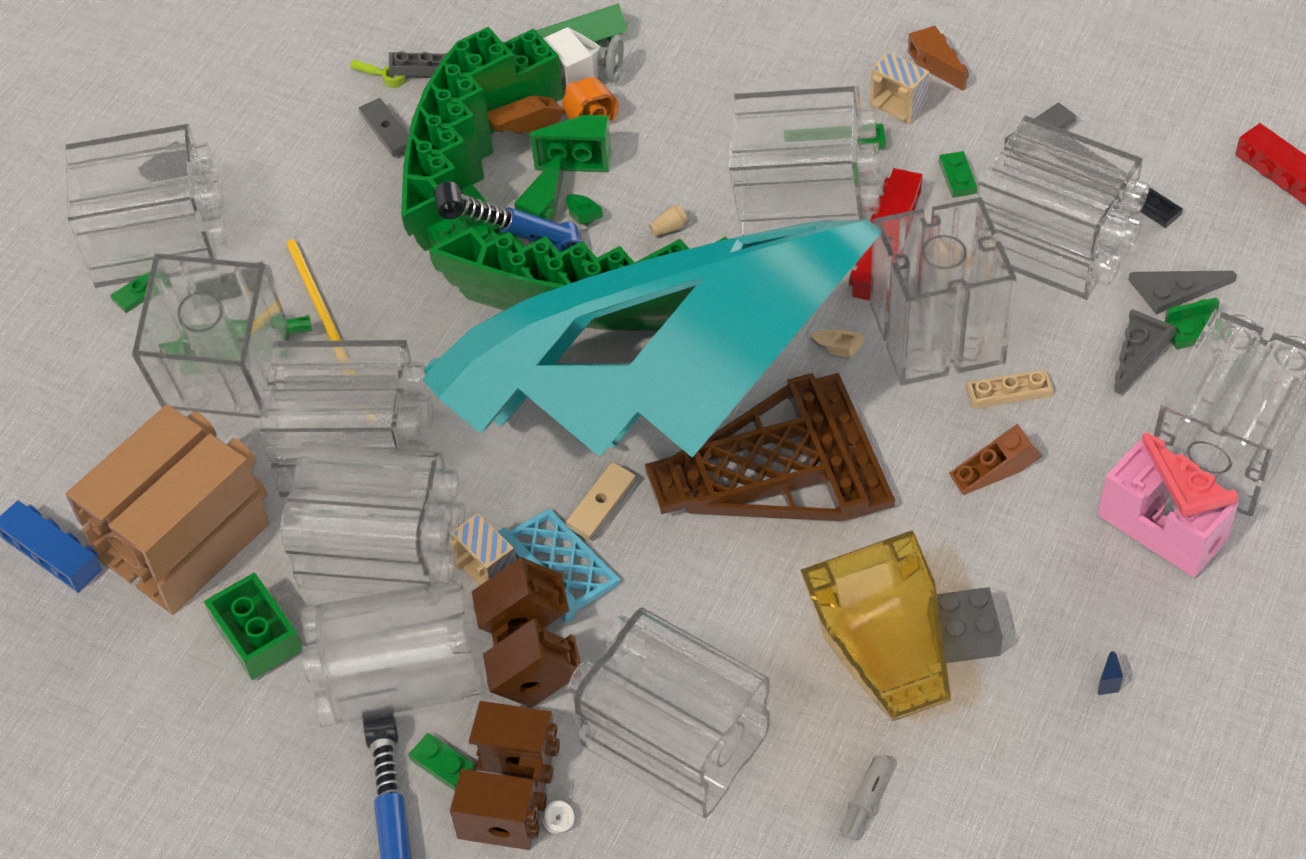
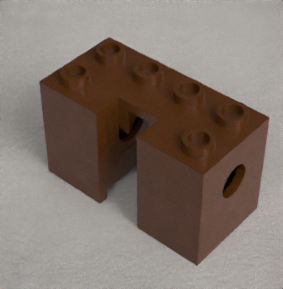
[471,557,583,708]
[450,701,560,850]

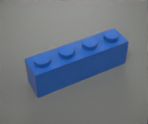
[0,500,102,593]

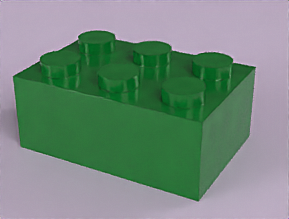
[203,572,303,680]

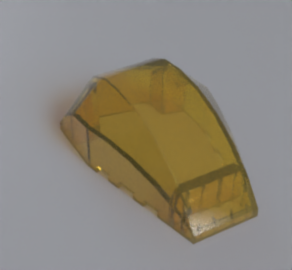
[800,530,951,721]

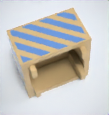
[870,52,929,124]
[450,513,516,586]

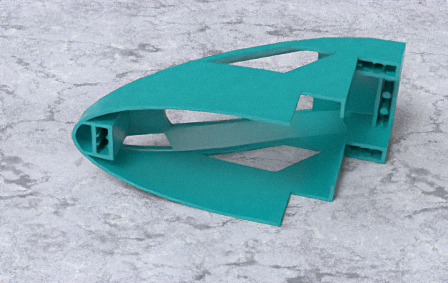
[422,220,882,457]

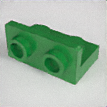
[1165,297,1229,350]

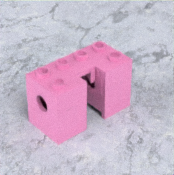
[1098,440,1239,578]

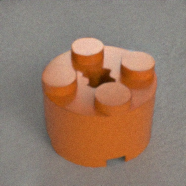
[562,77,619,122]

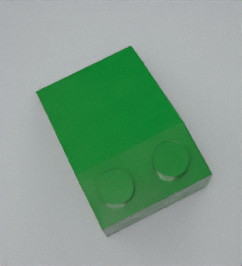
[530,115,611,172]

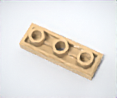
[966,369,1054,409]
[565,462,636,540]

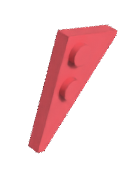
[1142,432,1238,517]

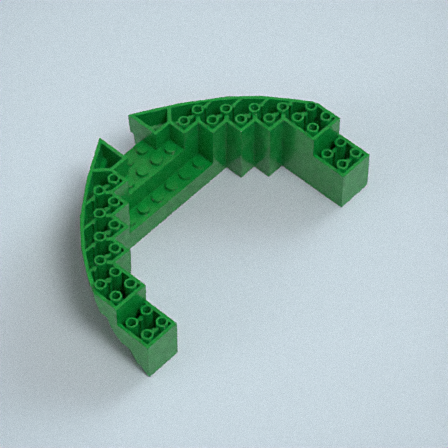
[401,26,728,331]

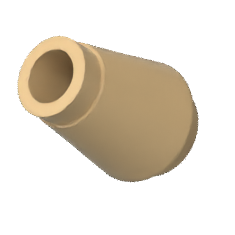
[649,204,689,237]

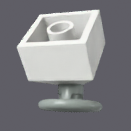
[543,27,624,95]

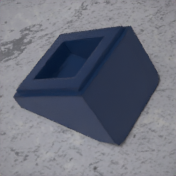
[1097,651,1123,695]

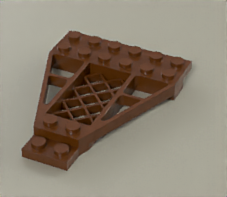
[645,373,895,521]

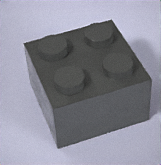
[929,587,1003,664]

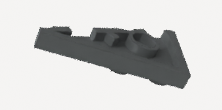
[1128,271,1237,315]
[1114,309,1176,394]

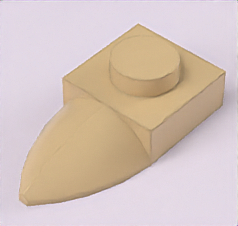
[810,329,865,358]

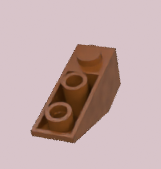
[908,25,969,91]
[487,95,564,134]
[949,424,1042,495]

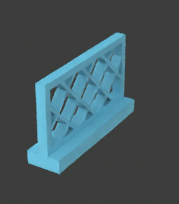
[497,508,621,623]

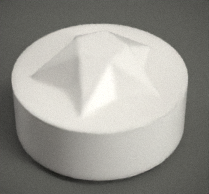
[542,801,575,834]

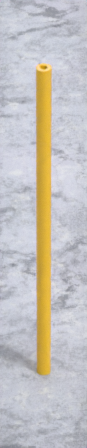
[286,239,381,430]

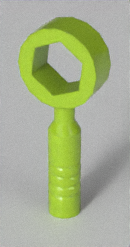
[350,60,407,88]

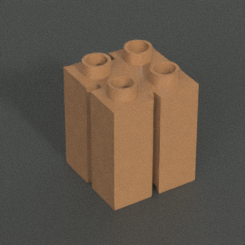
[65,404,270,615]

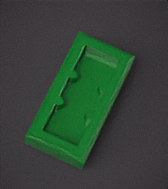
[110,268,168,313]

